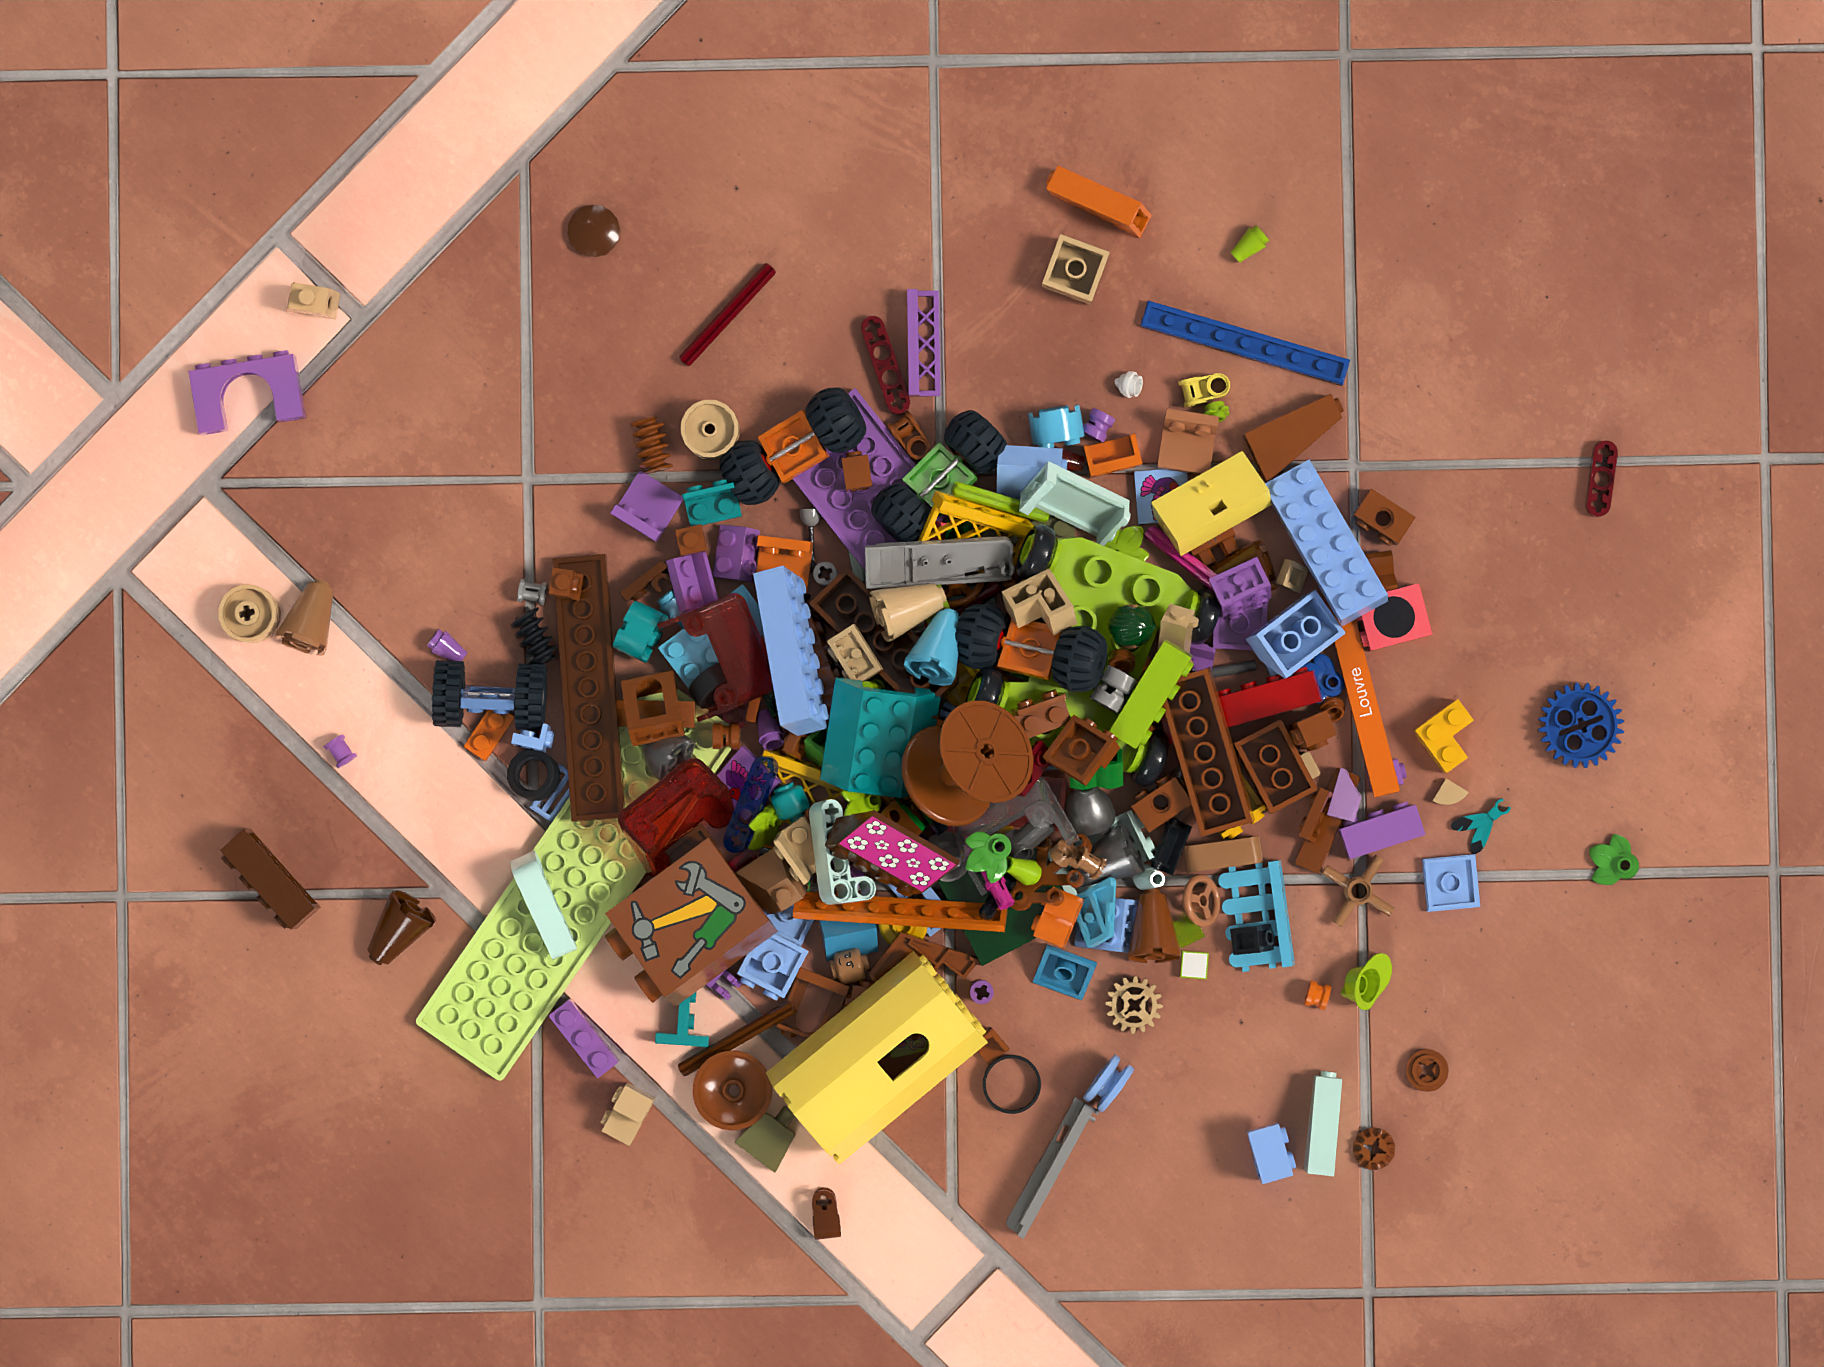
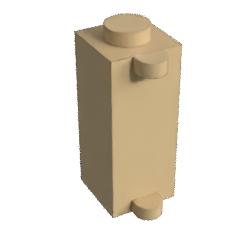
[1157,604,1199,668]

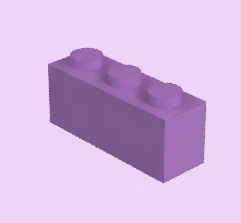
[1338,801,1426,859]
[549,998,620,1079]

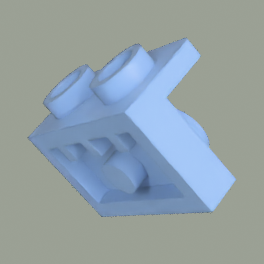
[511,723,555,753]

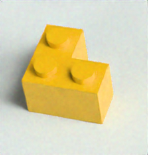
[1413,699,1474,773]

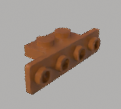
[1295,768,1361,874]

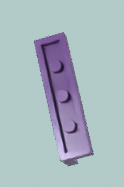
[907,289,941,397]

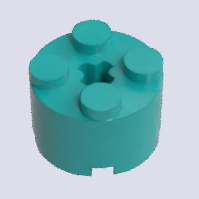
[613,601,669,663]

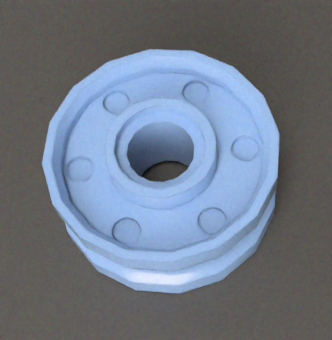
[1083,1054,1134,1112]

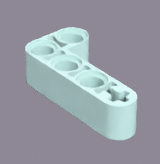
[809,799,876,905]
[510,850,577,960]

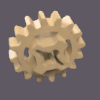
[1105,976,1163,1034]

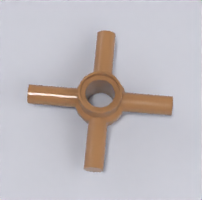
[1322,855,1395,927]

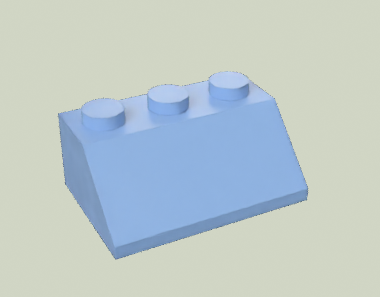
[1245,590,1345,679]

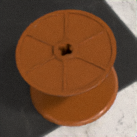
[902,701,1033,826]

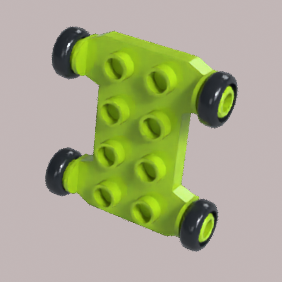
[965,524,1221,787]

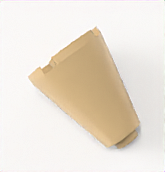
[869,583,946,642]

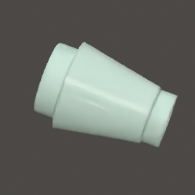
[1133,864,1165,891]

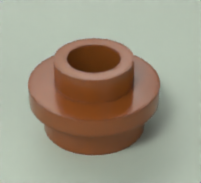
[1319,697,1345,722]

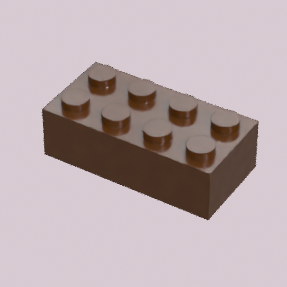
[220,829,321,930]

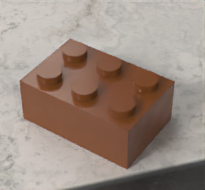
[1233,719,1318,814]

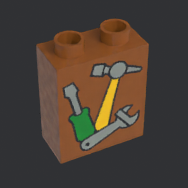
[604,838,778,1007]

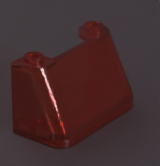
[618,758,737,878]

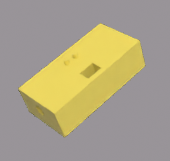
[1151,451,1272,556]

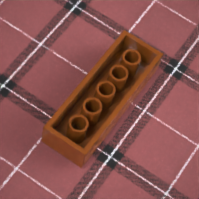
[1163,667,1255,837]

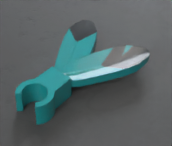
[1451,798,1511,854]

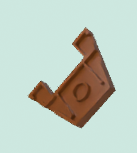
[868,931,979,1041]

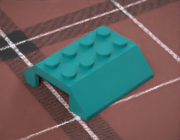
[820,677,940,798]

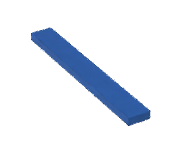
[1140,300,1350,386]

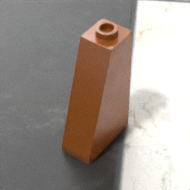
[1243,394,1344,483]

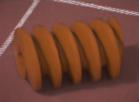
[630,417,673,474]

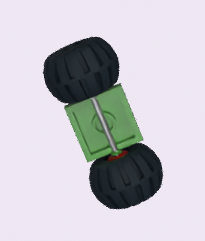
[871,410,1007,542]

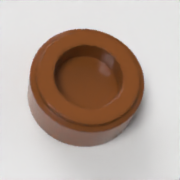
[1108,649,1136,674]

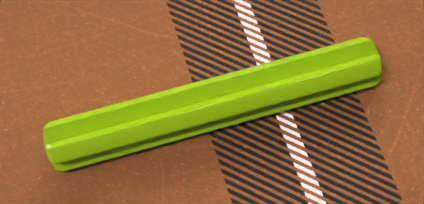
[951,482,1050,523]

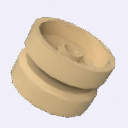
[681,400,740,460]
[218,584,281,643]

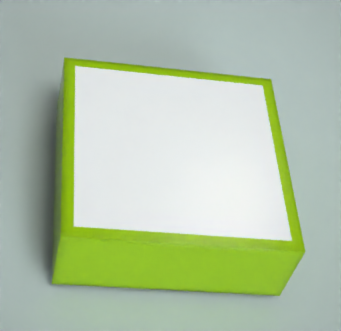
[1180,951,1209,979]

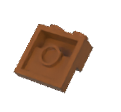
[1043,715,1121,786]

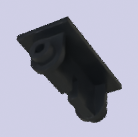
[1150,818,1193,875]

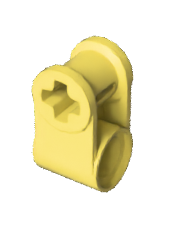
[1178,373,1230,408]

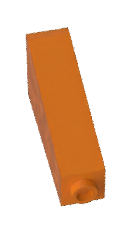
[1046,166,1152,238]

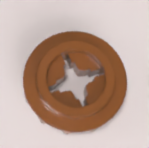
[1406,1049,1449,1092]
[1353,1128,1395,1170]

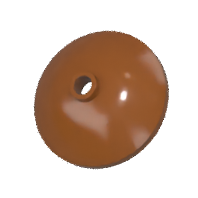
[693,1051,772,1131]

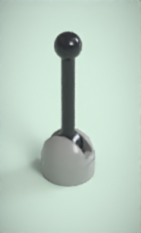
[800,508,821,572]

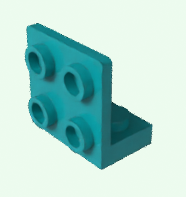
[682,479,742,527]

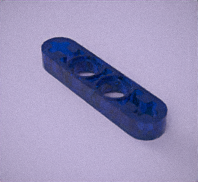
[723,756,779,853]

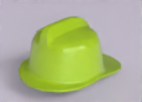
[1341,953,1392,1011]

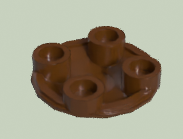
[567,205,620,257]

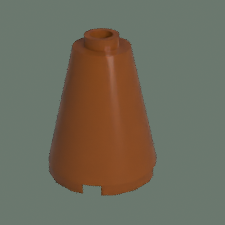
[1128,889,1181,963]

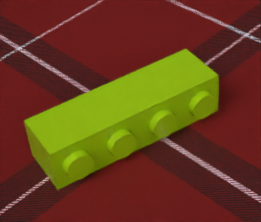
[1110,639,1194,749]

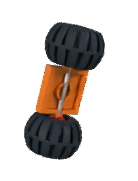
[719,387,866,505]
[955,604,1107,692]

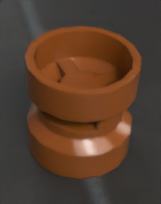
[712,723,740,749]

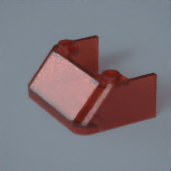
[657,593,774,722]

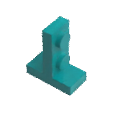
[655,991,710,1047]

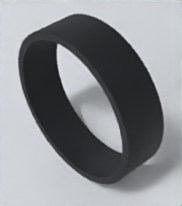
[983,1055,1041,1114]

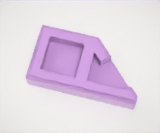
[1327,768,1361,822]

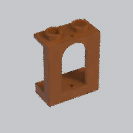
[621,670,685,746]
[777,967,850,1039]

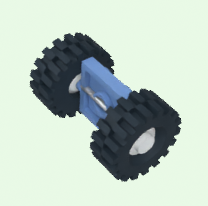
[432,660,547,731]

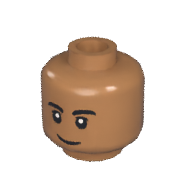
[830,948,870,985]

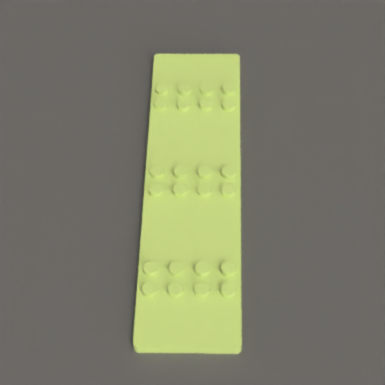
[416,689,731,1081]

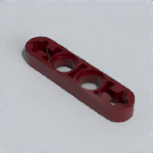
[861,316,910,415]

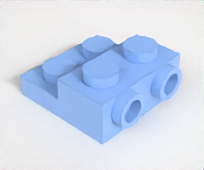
[737,934,809,1001]

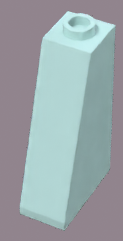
[1303,1071,1342,1176]

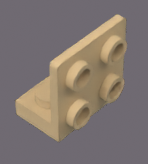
[827,624,883,682]
[773,815,832,885]

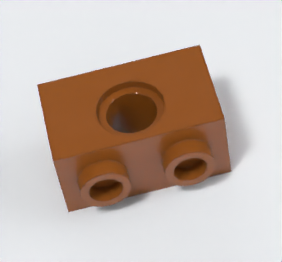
[1352,488,1416,546]
[1131,774,1192,832]

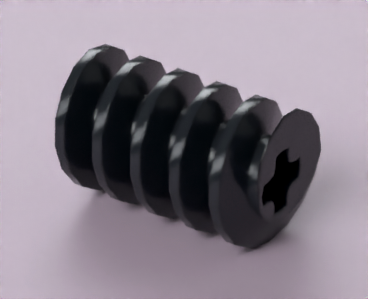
[510,607,560,664]

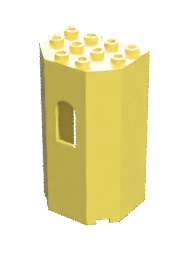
[766,951,988,1165]

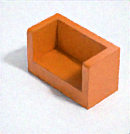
[1083,433,1142,478]

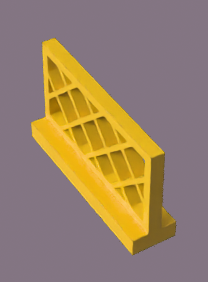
[918,491,1033,573]
[757,750,843,825]

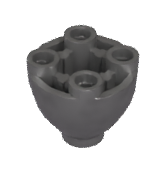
[641,735,696,785]
[1063,787,1116,837]

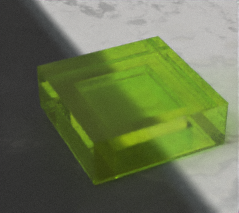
[1173,916,1205,948]

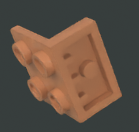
[1157,409,1219,475]

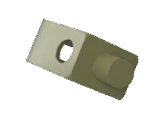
[735,1106,796,1173]

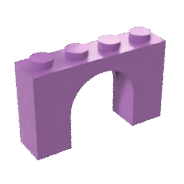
[188,350,306,435]

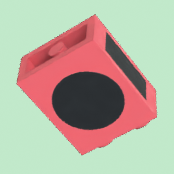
[1356,583,1432,651]

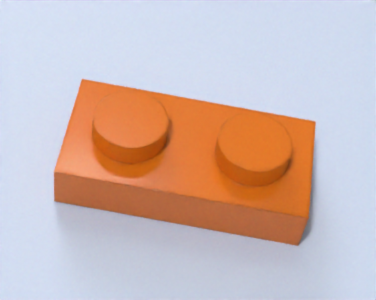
[463,710,515,761]

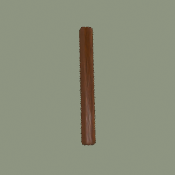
[678,1001,796,1076]

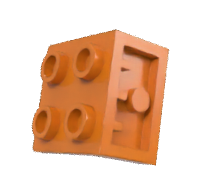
[755,535,814,594]

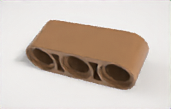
[1184,836,1263,873]

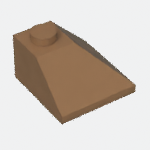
[736,848,809,915]

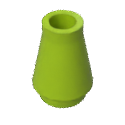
[1230,225,1270,263]
[1006,856,1042,885]

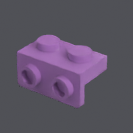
[713,525,760,582]

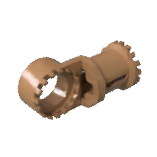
[1050,839,1107,879]

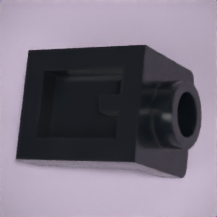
[1230,924,1274,955]

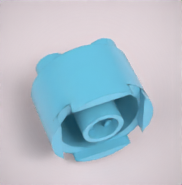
[1027,404,1085,448]

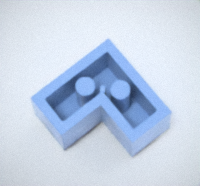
[1246,1122,1296,1184]

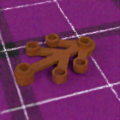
[1009,834,1092,911]

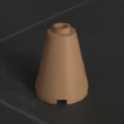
[275,579,334,656]

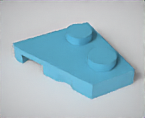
[1076,877,1116,948]

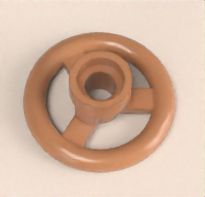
[1182,874,1221,927]

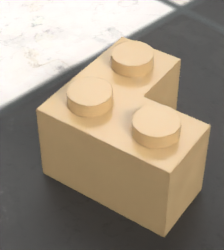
[1002,569,1077,635]
[600,1083,656,1146]

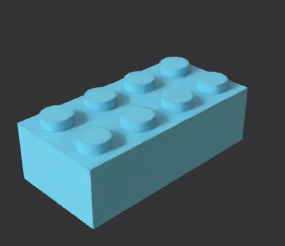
[658,584,764,689]

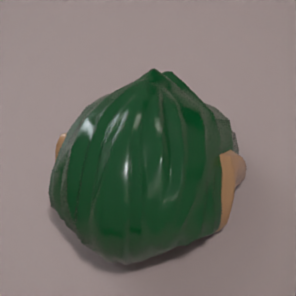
[1107,604,1156,649]

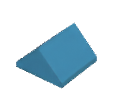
[819,920,878,961]
[1033,944,1097,1000]

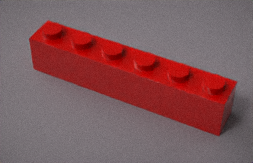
[1161,666,1323,744]

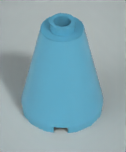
[904,608,960,686]

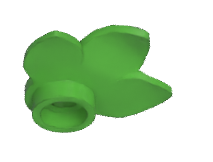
[965,832,1012,883]
[1589,834,1639,885]

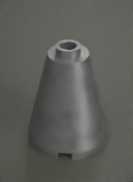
[1068,824,1145,887]

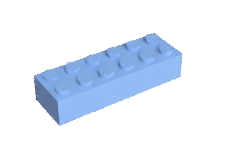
[1265,459,1388,627]
[753,566,829,736]

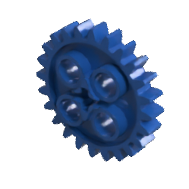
[1537,683,1624,768]

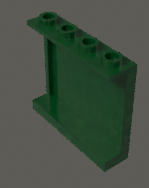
[938,843,1062,966]

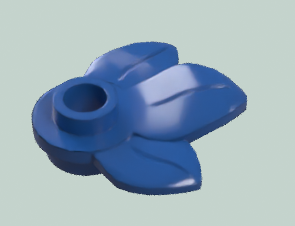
[1301,653,1344,704]

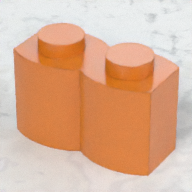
[1031,886,1084,949]

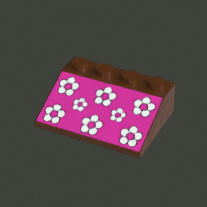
[825,810,960,896]

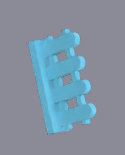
[1218,860,1295,972]

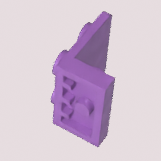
[611,471,683,542]
[1209,557,1272,620]

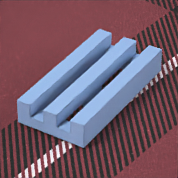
[530,764,570,823]

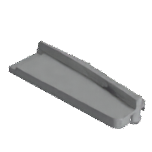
[865,536,1015,589]
[1006,1097,1100,1239]

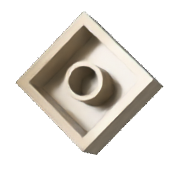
[1041,234,1110,305]

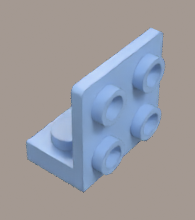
[1074,898,1138,953]

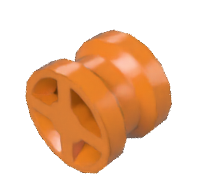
[1304,980,1332,1011]

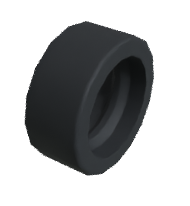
[688,661,740,709]
[507,749,560,801]

